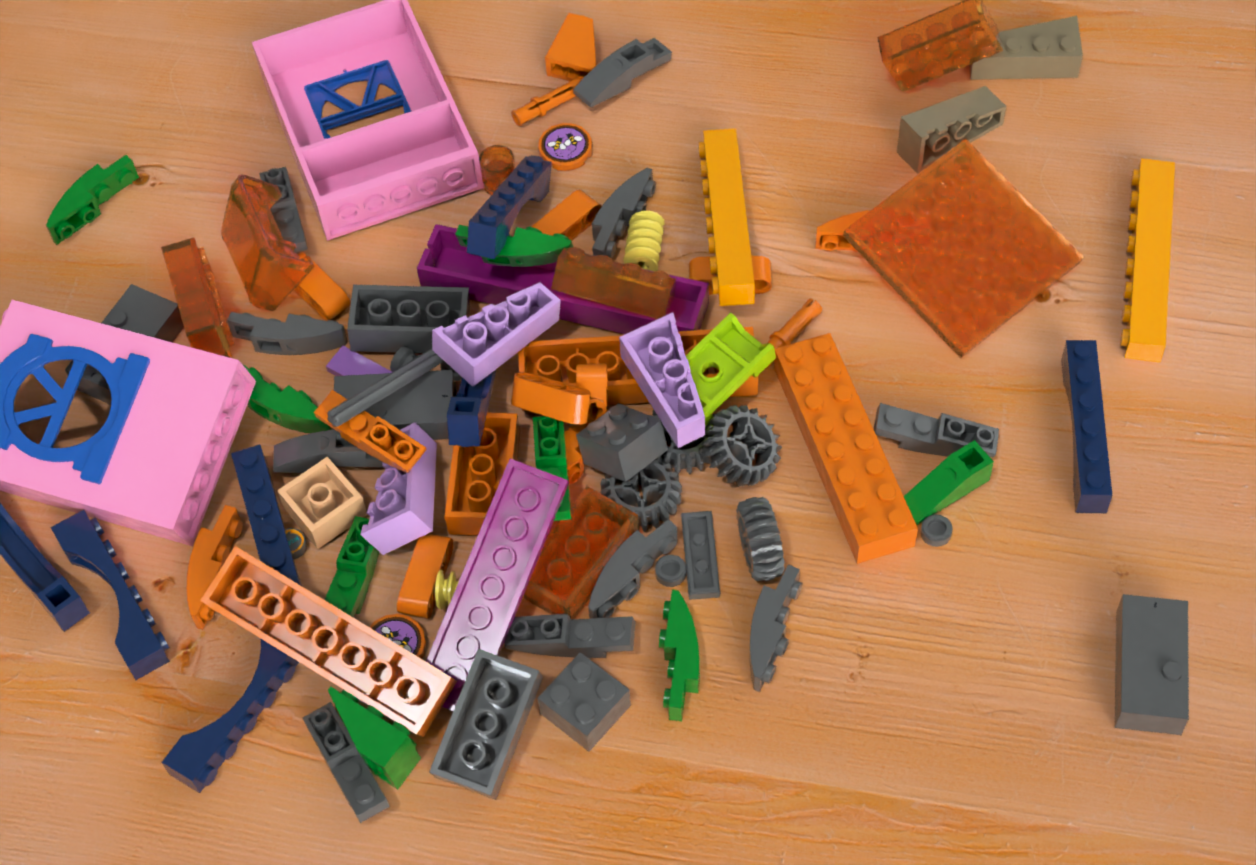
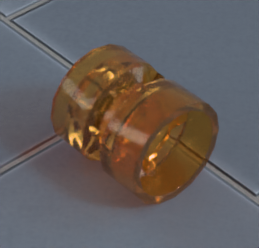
[479,145,516,195]

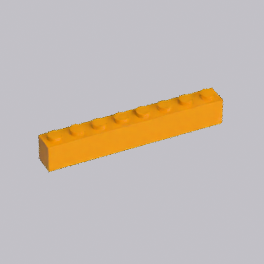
[698,128,755,306]
[1120,158,1175,363]

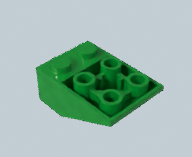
[328,686,421,790]

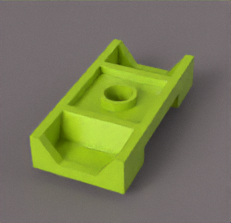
[686,312,776,427]

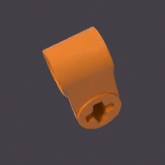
[576,363,608,423]

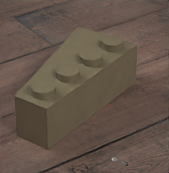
[968,16,1083,80]
[897,86,1006,173]

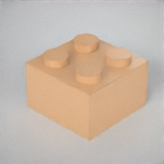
[277,457,368,549]

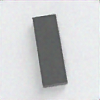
[681,511,720,600]

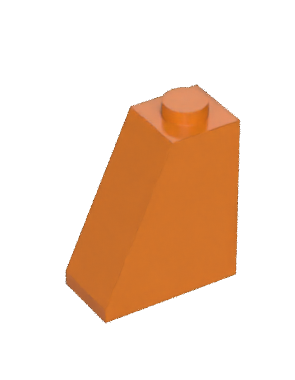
[545,13,596,81]

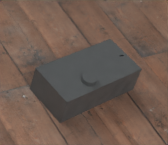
[65,284,186,405]
[347,285,470,353]
[333,370,456,440]
[1115,594,1189,735]
[429,649,543,800]

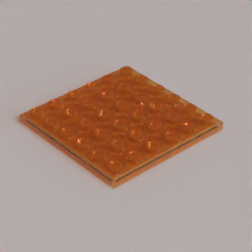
[843,139,1084,358]

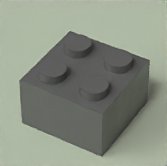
[576,403,668,482]
[537,652,631,752]

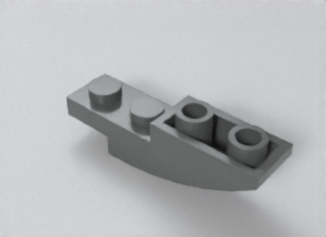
[573,38,672,108]
[259,167,308,257]
[592,168,656,261]
[227,312,348,355]
[874,403,999,457]
[273,430,383,473]
[588,519,678,618]
[749,564,803,692]
[504,614,636,658]
[302,702,390,823]

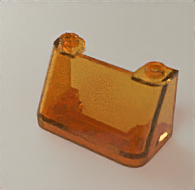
[221,174,314,311]

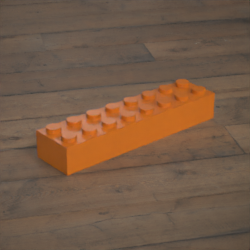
[518,327,758,411]
[774,333,918,564]
[200,546,457,737]

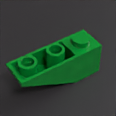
[904,440,994,525]

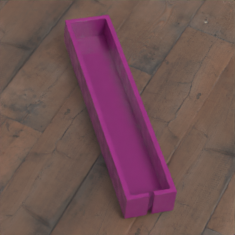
[417,224,709,334]

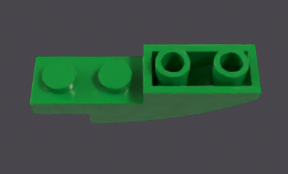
[46,155,139,245]
[455,224,575,267]
[242,364,333,434]
[533,416,571,521]
[324,516,379,618]
[659,590,700,721]

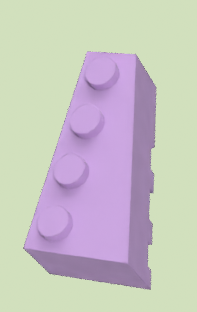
[432,282,561,387]
[619,313,705,448]
[360,422,437,555]

